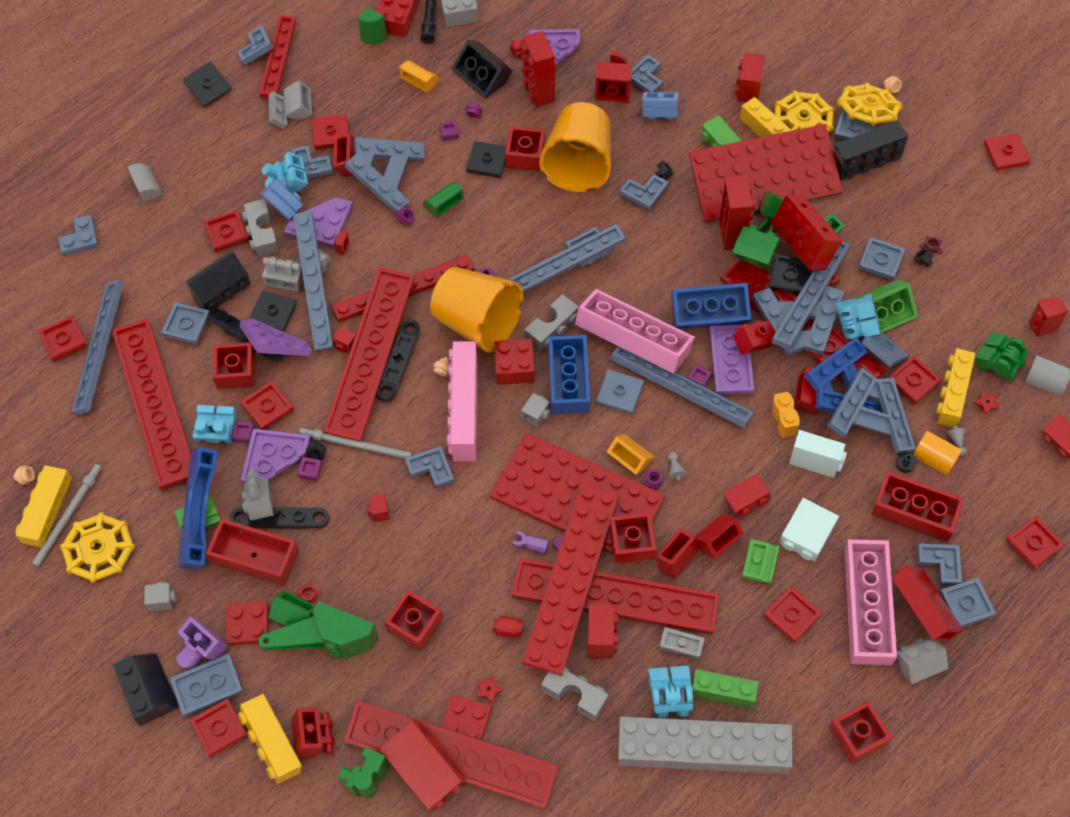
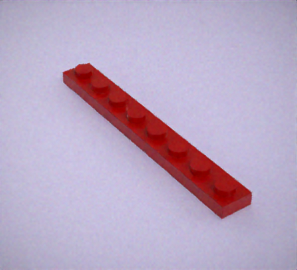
[332,254,475,323]

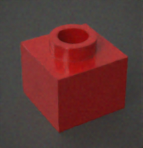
[332,326,356,354]
[367,494,390,522]

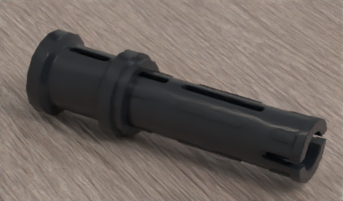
[420,0,436,44]

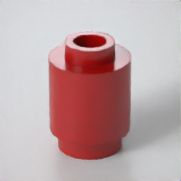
[493,615,523,638]

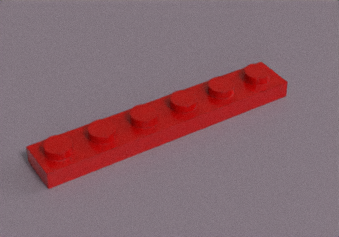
[259,15,296,98]

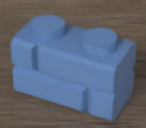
[643,92,679,120]
[260,178,303,220]

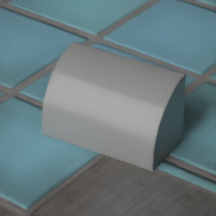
[284,80,312,120]
[128,164,163,203]
[1025,356,1070,397]

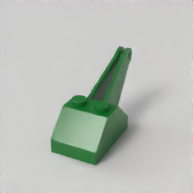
[733,217,780,270]
[259,601,378,659]

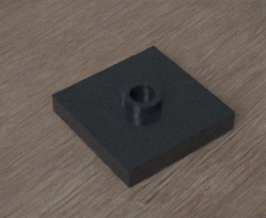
[183,61,232,108]
[466,141,507,178]
[769,254,810,294]
[249,290,297,332]

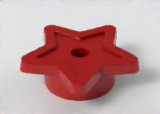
[974,391,1000,413]
[296,582,322,605]
[477,676,503,702]

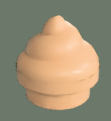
[884,76,902,94]
[433,357,450,377]
[14,465,35,485]

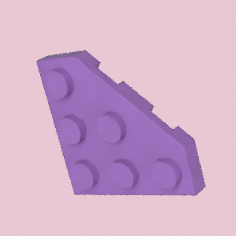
[529,29,580,66]
[284,198,353,248]
[240,319,312,356]
[240,429,311,484]

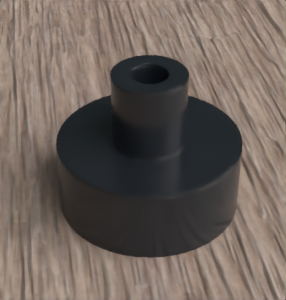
[655,160,674,178]
[914,247,933,267]
[306,441,326,461]
[896,452,917,473]

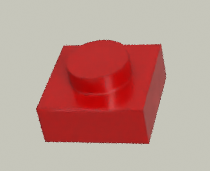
[334,229,350,255]

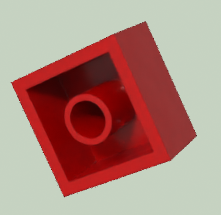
[735,52,765,103]
[595,62,632,103]
[505,126,545,171]
[494,339,535,385]
[213,343,255,389]
[610,513,656,564]
[384,589,443,652]
[588,605,618,659]
[829,701,892,764]

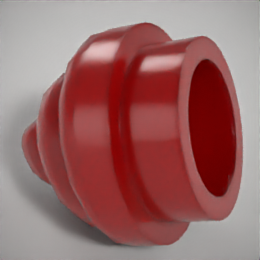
[509,39,523,58]

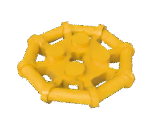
[837,83,902,126]
[774,90,835,133]
[60,512,135,583]

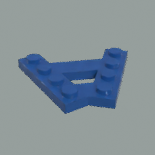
[804,337,883,413]

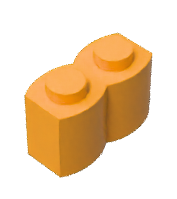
[771,392,800,438]

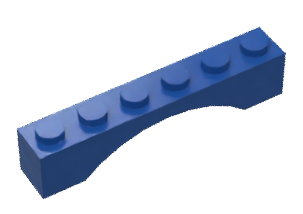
[177,447,217,571]

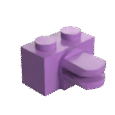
[177,616,229,669]

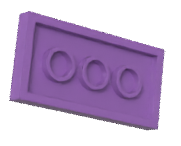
[709,325,754,395]

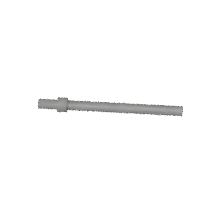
[299,428,412,459]
[32,464,102,567]

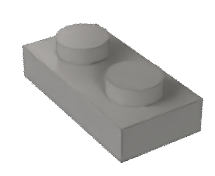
[269,91,287,128]
[659,627,705,660]

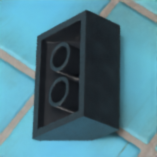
[451,40,513,98]
[186,250,251,310]
[112,653,179,726]

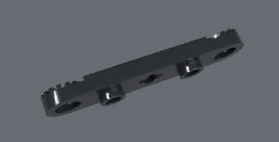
[208,308,283,361]
[377,319,420,402]
[230,507,329,529]

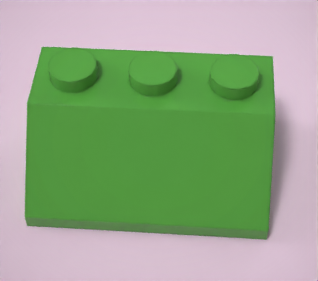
[853,279,918,332]

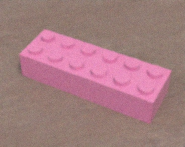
[575,289,695,373]
[447,341,478,462]
[844,539,897,665]

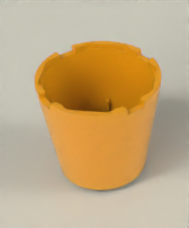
[539,102,611,192]
[430,267,523,353]

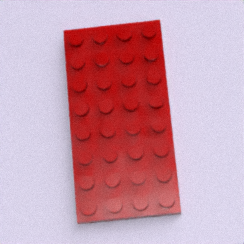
[688,124,843,222]
[489,432,666,563]

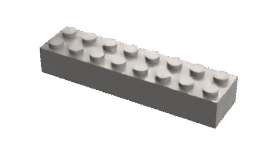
[618,717,792,774]

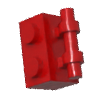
[291,707,335,758]

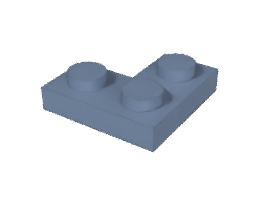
[238,25,274,65]
[631,55,663,92]
[291,146,333,179]
[619,174,669,211]
[58,215,98,256]
[405,446,454,488]
[917,543,962,585]

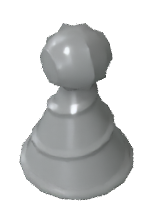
[947,425,967,456]
[668,452,687,481]

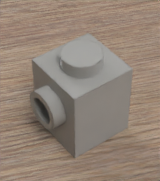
[521,393,551,428]
[144,582,177,612]

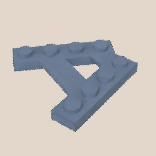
[344,137,425,214]
[752,286,844,356]
[827,368,916,454]

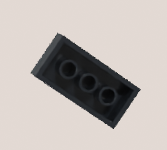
[833,120,908,181]

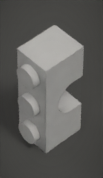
[242,199,279,257]
[524,294,579,352]
[541,667,608,722]

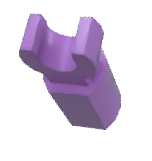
[513,531,549,554]

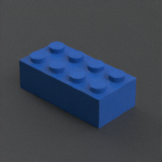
[671,283,751,330]
[548,335,590,414]

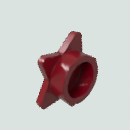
[920,236,943,254]

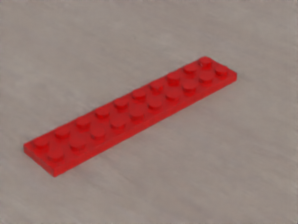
[720,260,885,385]
[323,267,415,441]
[112,318,191,490]
[522,483,619,676]
[512,558,720,635]
[344,700,559,808]

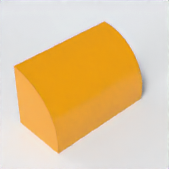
[399,61,440,93]
[913,431,962,476]
[607,434,655,475]

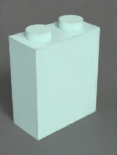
[789,430,847,478]
[779,498,839,562]

